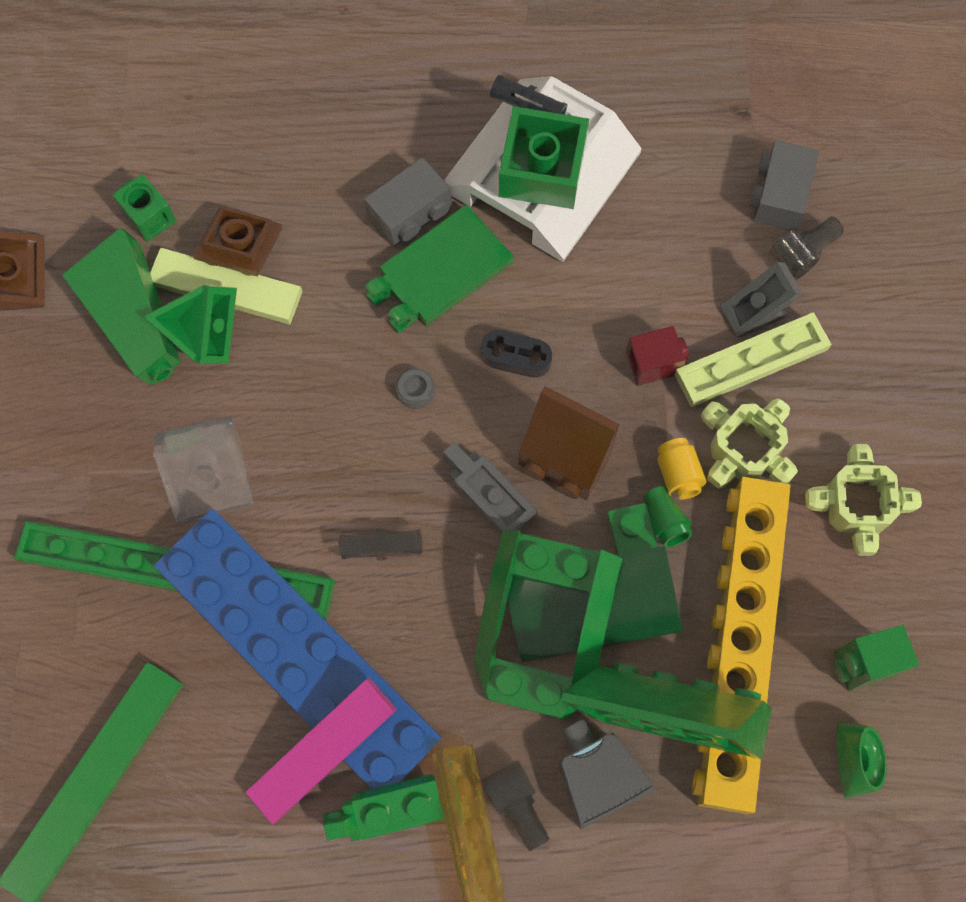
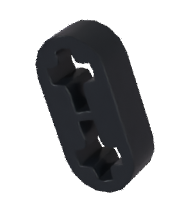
[481,330,552,378]

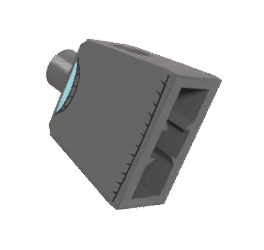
[559,719,656,829]

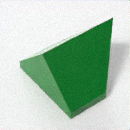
[143,285,237,364]

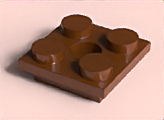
[193,206,282,277]

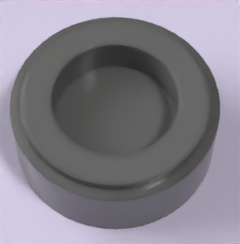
[396,368,435,409]

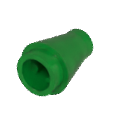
[644,486,693,548]

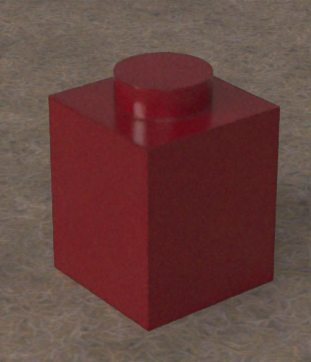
[626,326,689,386]

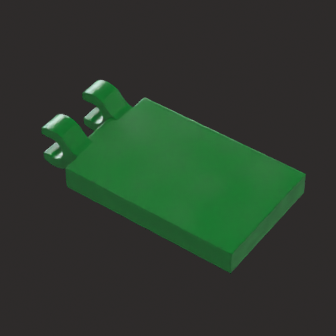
[365,204,514,334]

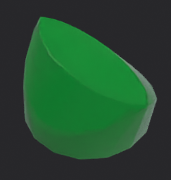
[837,722,887,799]

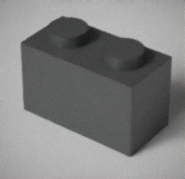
[750,140,819,232]
[364,157,452,247]

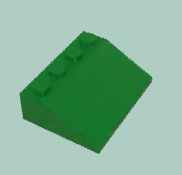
[561,663,772,760]

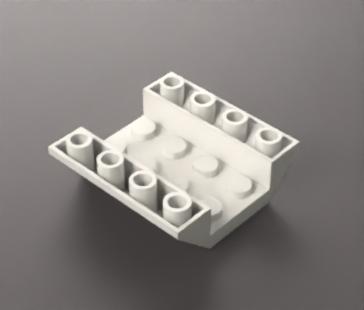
[444,76,642,262]

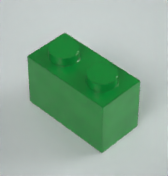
[833,624,920,691]

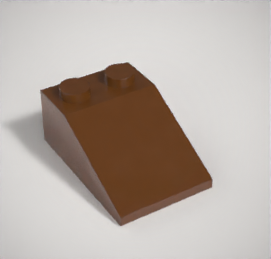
[0,231,44,311]
[518,386,619,500]

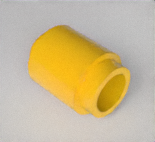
[657,438,707,500]

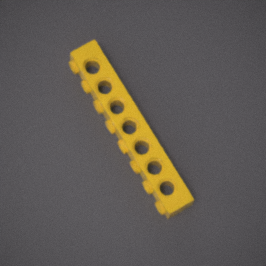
[692,477,791,815]

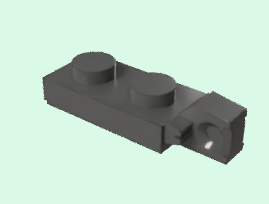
[443,442,537,534]

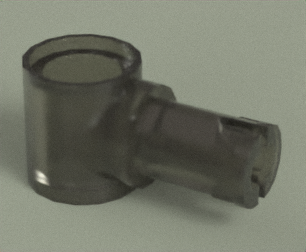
[769,216,844,280]
[480,760,550,851]

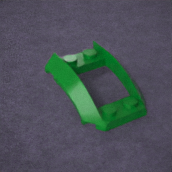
[474,530,623,720]

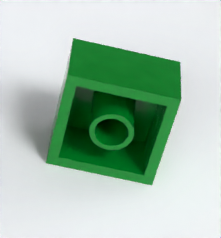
[498,106,589,209]

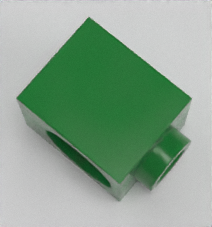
[112,173,177,242]

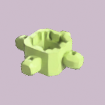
[701,398,798,489]
[805,444,922,556]

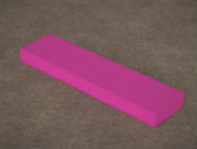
[245,678,397,825]

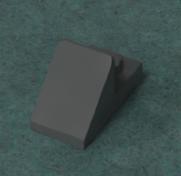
[720,262,803,337]

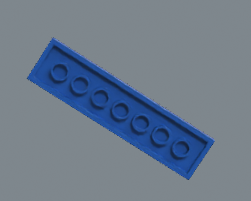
[154,508,443,789]

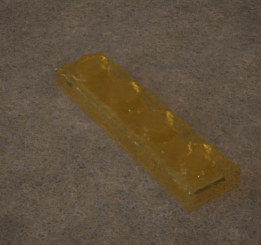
[431,744,506,902]

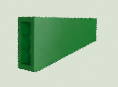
[62,227,181,386]

